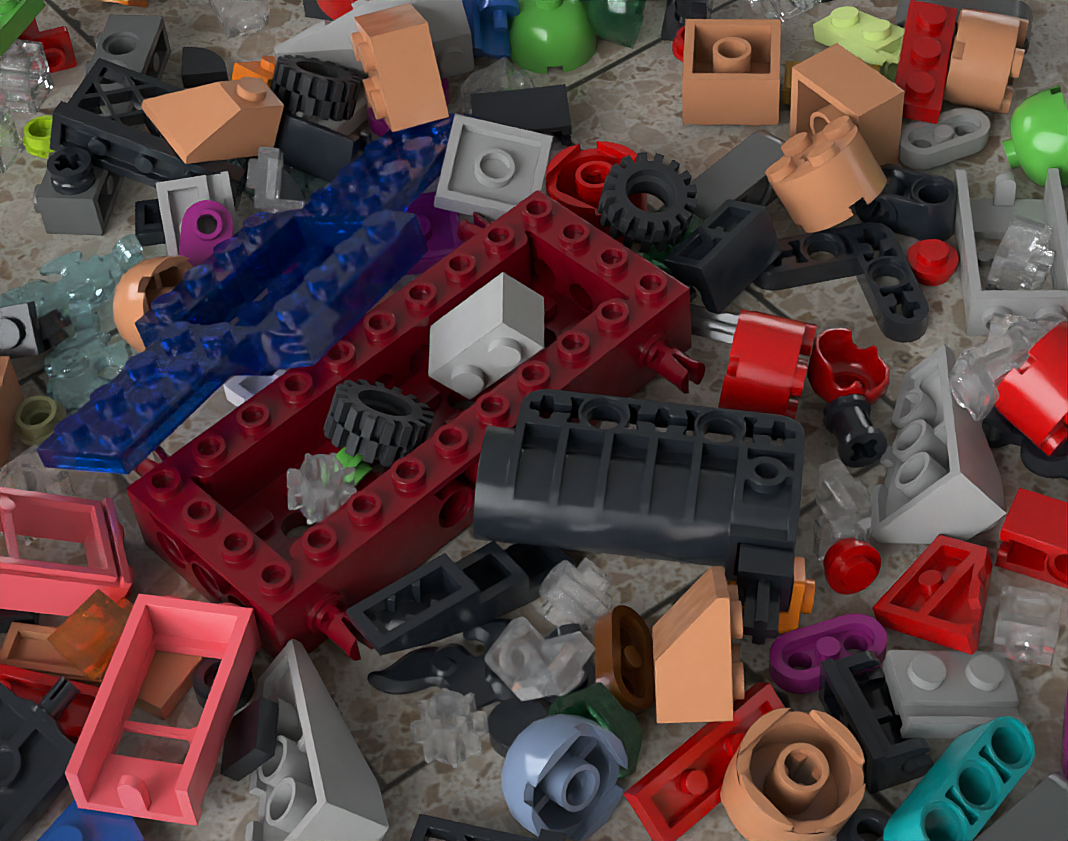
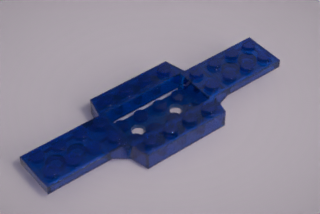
[36,113,479,475]

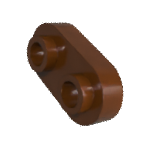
[594,605,655,719]

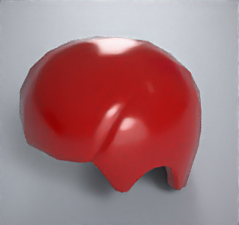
[807,328,890,406]

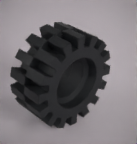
[270,55,362,121]
[598,152,698,253]
[323,379,434,467]

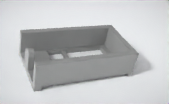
[954,168,1068,336]

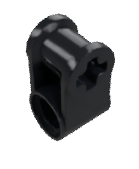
[855,164,957,241]

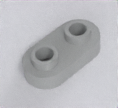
[899,108,991,170]

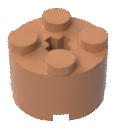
[942,8,1029,115]
[765,115,887,233]
[720,708,866,841]

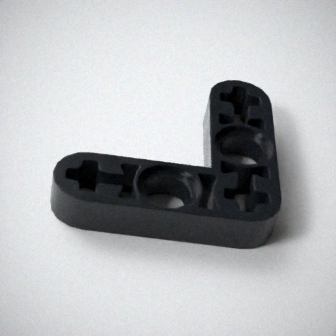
[753,222,929,343]

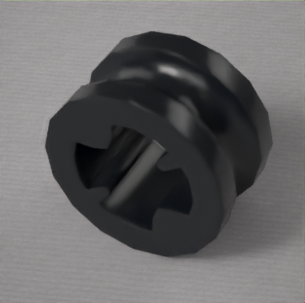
[47,147,96,195]

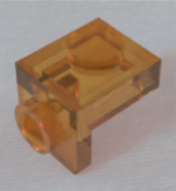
[47,589,134,681]

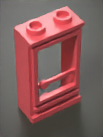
[0,487,134,621]
[65,594,262,826]

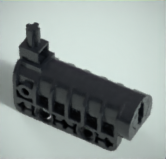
[473,389,805,645]

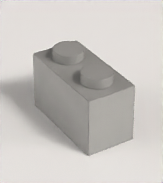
[428,272,544,400]

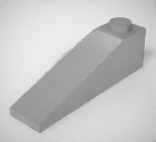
[274,0,475,86]
[869,344,1007,544]
[245,639,389,841]

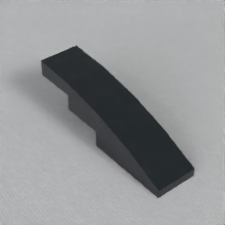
[346,541,576,656]

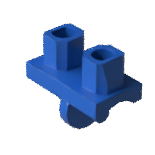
[462,0,520,61]

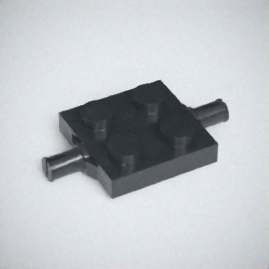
[0,675,81,841]

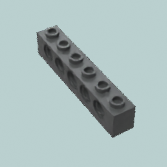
[33,14,171,236]

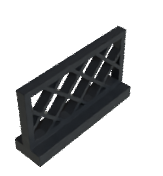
[50,58,263,212]

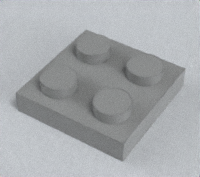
[434,114,553,221]

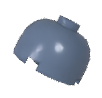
[501,714,628,841]

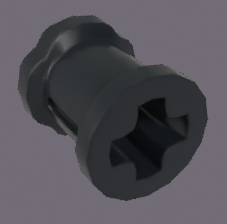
[823,394,888,468]

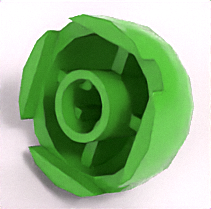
[507,0,597,74]
[1002,85,1068,187]

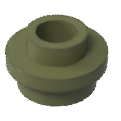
[14,395,69,447]

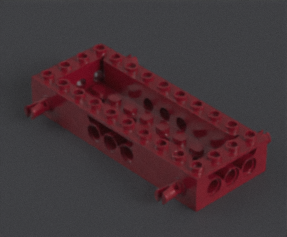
[126,190,706,661]

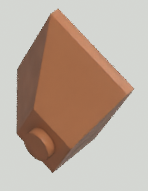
[142,77,284,164]

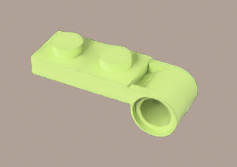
[813,6,904,82]

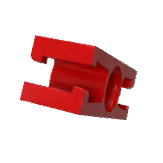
[995,488,1068,589]

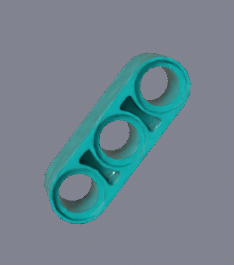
[883,716,1035,841]

